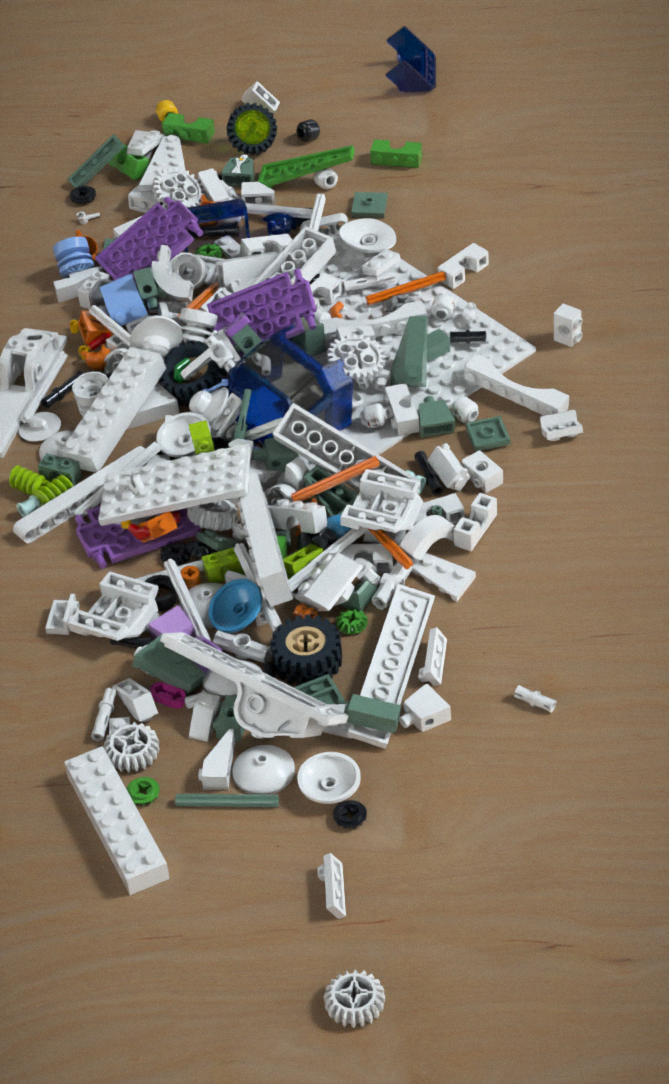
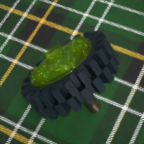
[226,103,277,155]

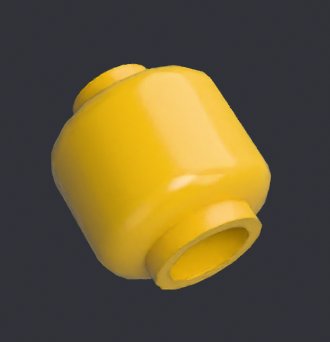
[156,100,178,122]

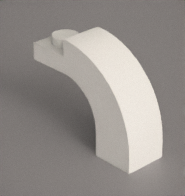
[152,245,194,303]
[399,515,455,560]

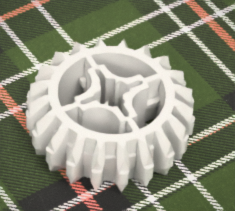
[187,500,238,531]
[104,722,160,773]
[324,969,385,1028]

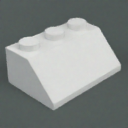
[295,552,363,612]

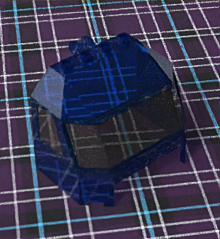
[227,324,353,446]

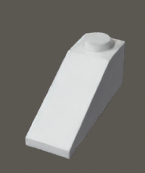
[112,678,158,722]
[198,729,236,790]

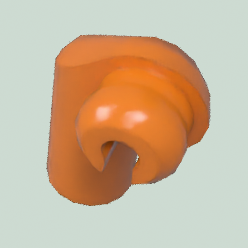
[329,301,344,318]

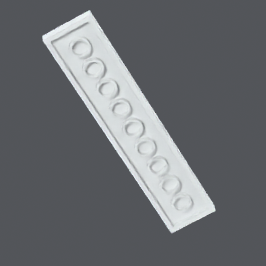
[347,584,435,749]

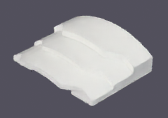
[340,469,423,533]
[67,571,159,641]

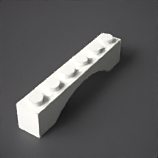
[319,300,427,347]
[464,353,569,416]

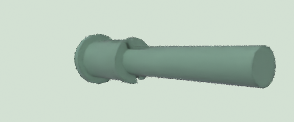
[231,389,252,441]

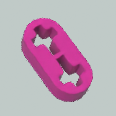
[150,682,186,708]

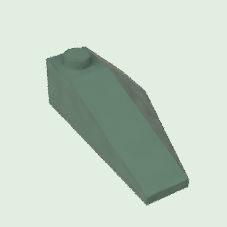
[390,316,428,388]

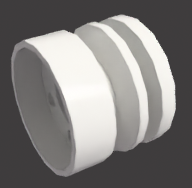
[169,253,208,290]
[179,308,218,345]
[72,372,108,417]

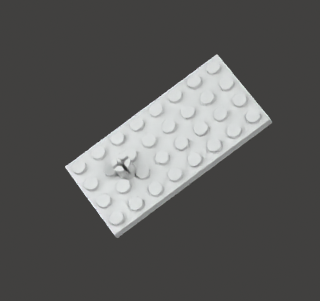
[99,444,251,526]

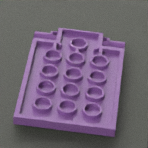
[95,196,203,287]
[207,269,317,357]
[75,506,201,569]

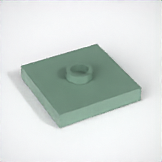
[351,192,388,218]
[465,416,511,452]

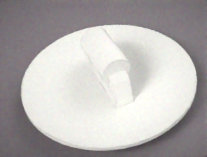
[19,412,61,442]

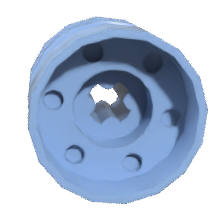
[53,237,94,278]

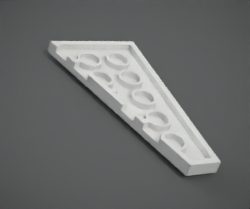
[139,135,186,191]

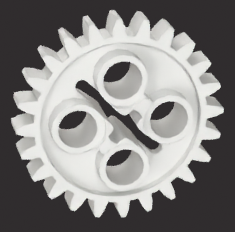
[152,167,205,212]
[327,334,386,383]

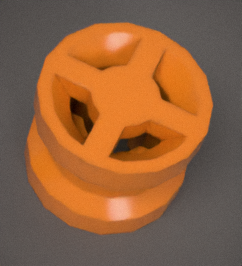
[180,566,201,590]
[293,603,317,620]

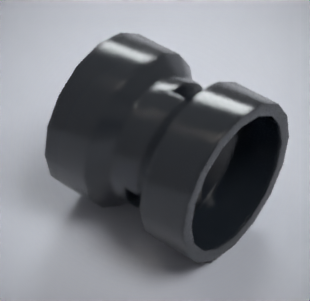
[311,527,338,551]

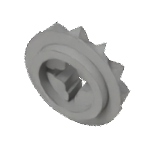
[387,293,415,313]

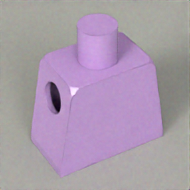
[148,605,195,640]

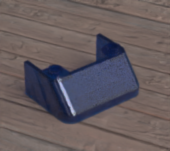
[386,26,436,92]
[184,199,250,253]

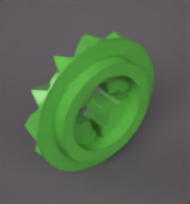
[195,243,222,258]
[336,608,368,634]
[126,777,160,806]

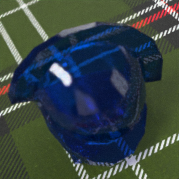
[261,213,297,236]

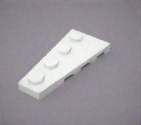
[404,551,476,602]

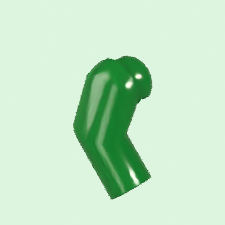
[174,358,191,383]

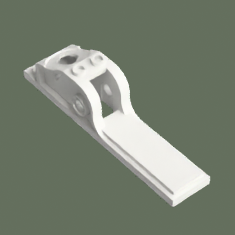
[0,328,68,458]
[160,632,349,739]

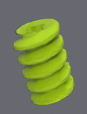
[9,465,49,496]
[33,475,74,506]

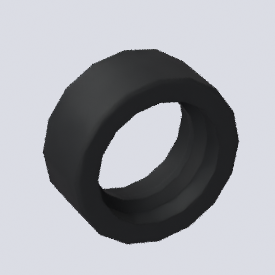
[144,575,179,611]

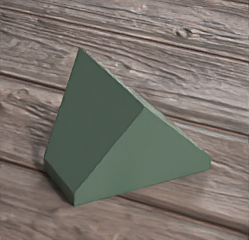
[339,580,378,612]

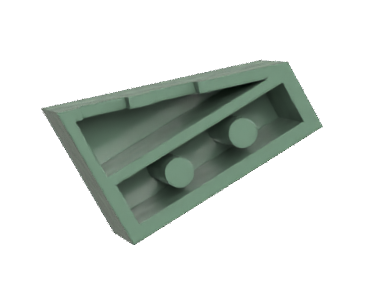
[289,317,326,359]
[304,465,358,518]
[132,633,205,696]

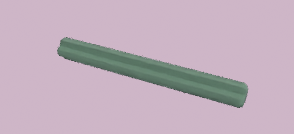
[175,794,279,807]

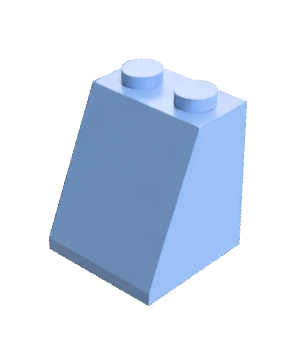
[100,274,148,326]

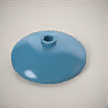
[209,579,262,633]

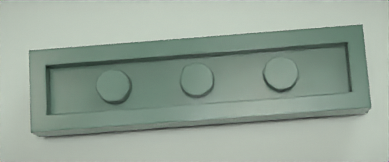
[68,134,125,188]

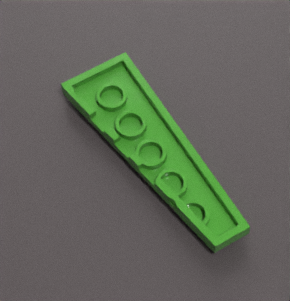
[258,145,355,188]

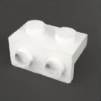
[362,250,401,277]
[540,410,583,441]
[45,594,79,635]

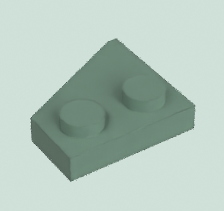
[196,529,248,551]
[293,674,345,704]

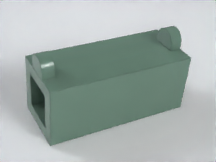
[427,328,450,362]
[344,694,401,734]

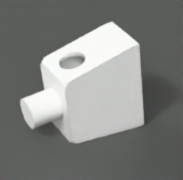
[399,684,451,732]

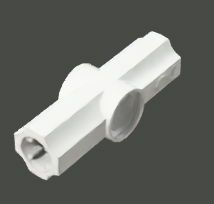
[372,561,412,610]
[213,631,272,663]

